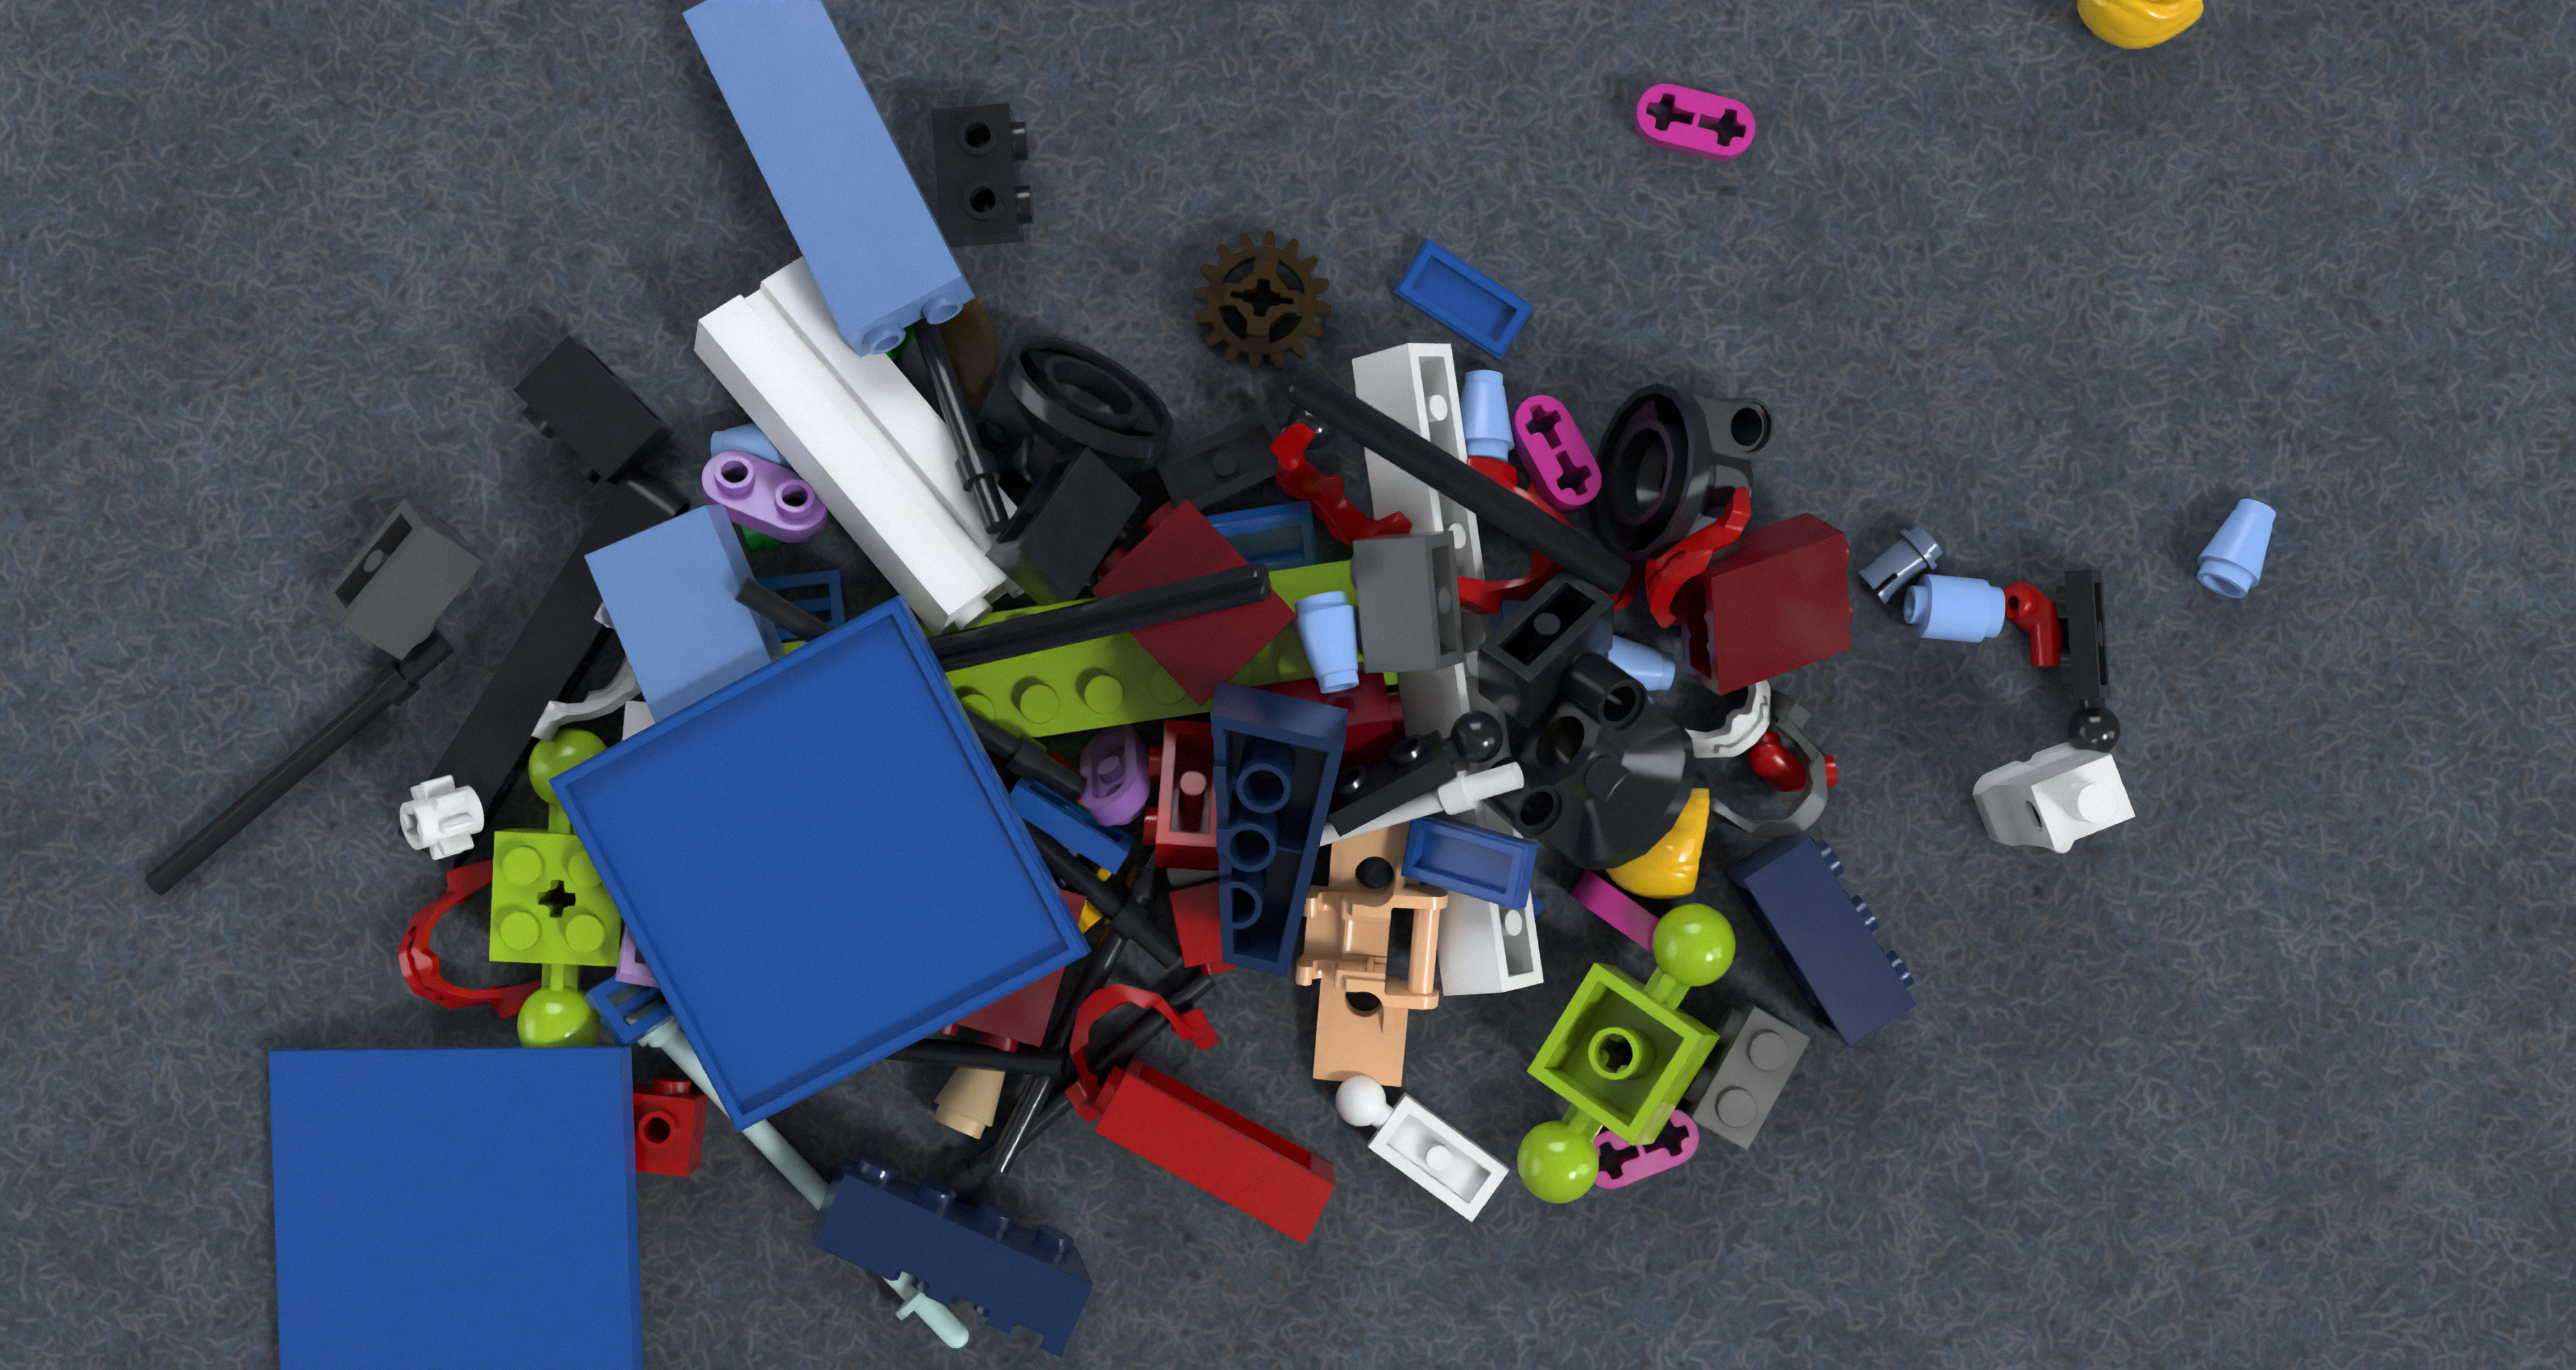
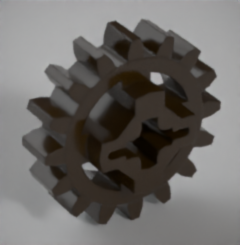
[1193,231,1331,373]

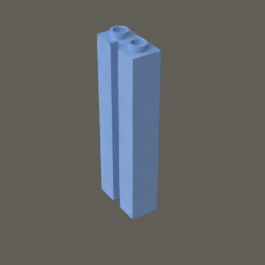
[682,0,976,358]
[585,504,786,723]

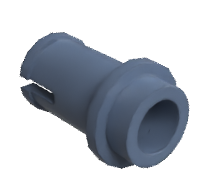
[1857,525,1943,604]

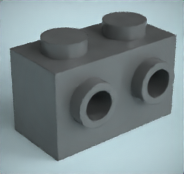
[323,498,484,661]
[1350,530,1465,673]
[1680,998,1811,1151]

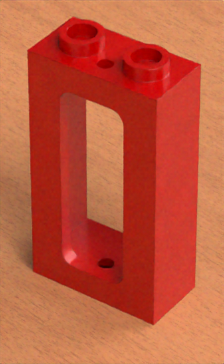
[1091,1056,1335,1244]

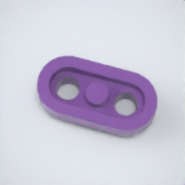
[702,451,827,543]
[1080,724,1150,826]

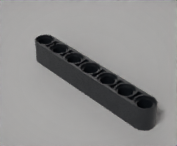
[398,466,692,870]

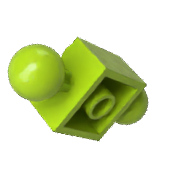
[489,727,624,1048]
[1517,903,1736,1204]

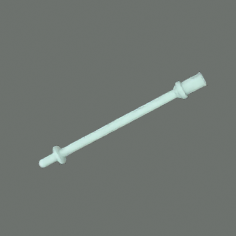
[610,975,969,1348]

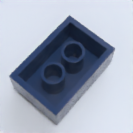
[1723,834,1916,1047]

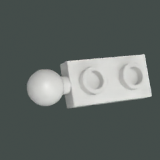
[1335,1075,1509,1222]

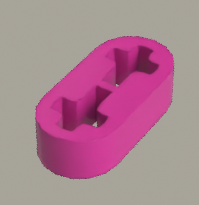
[1633,84,1756,161]
[1510,395,1602,514]
[1568,870,1660,954]
[1594,1106,1699,1189]

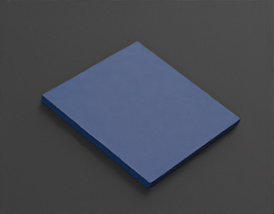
[548,594,1091,1133]
[268,1045,643,1370]

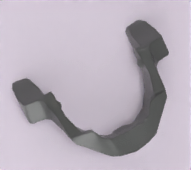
[1705,690,1828,837]

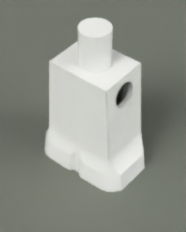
[1972,742,2135,853]

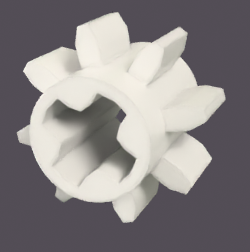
[400,775,484,860]

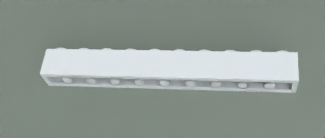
[1352,343,1544,996]

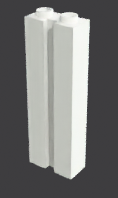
[694,256,1025,636]

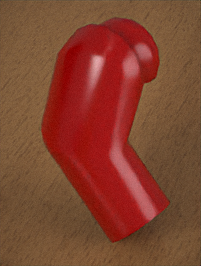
[2003,582,2063,666]
[1747,730,1837,792]

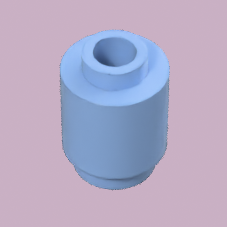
[1903,574,2005,643]

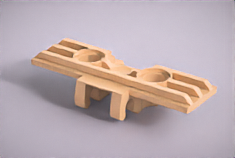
[1295,820,1448,1087]

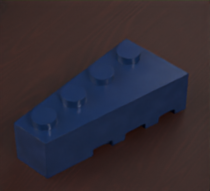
[1210,680,1348,977]
[811,1156,1093,1357]

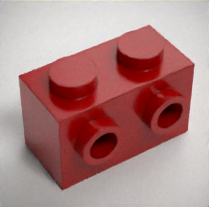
[1143,720,1219,871]
[633,1075,708,1177]

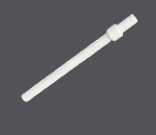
[1167,762,1524,888]

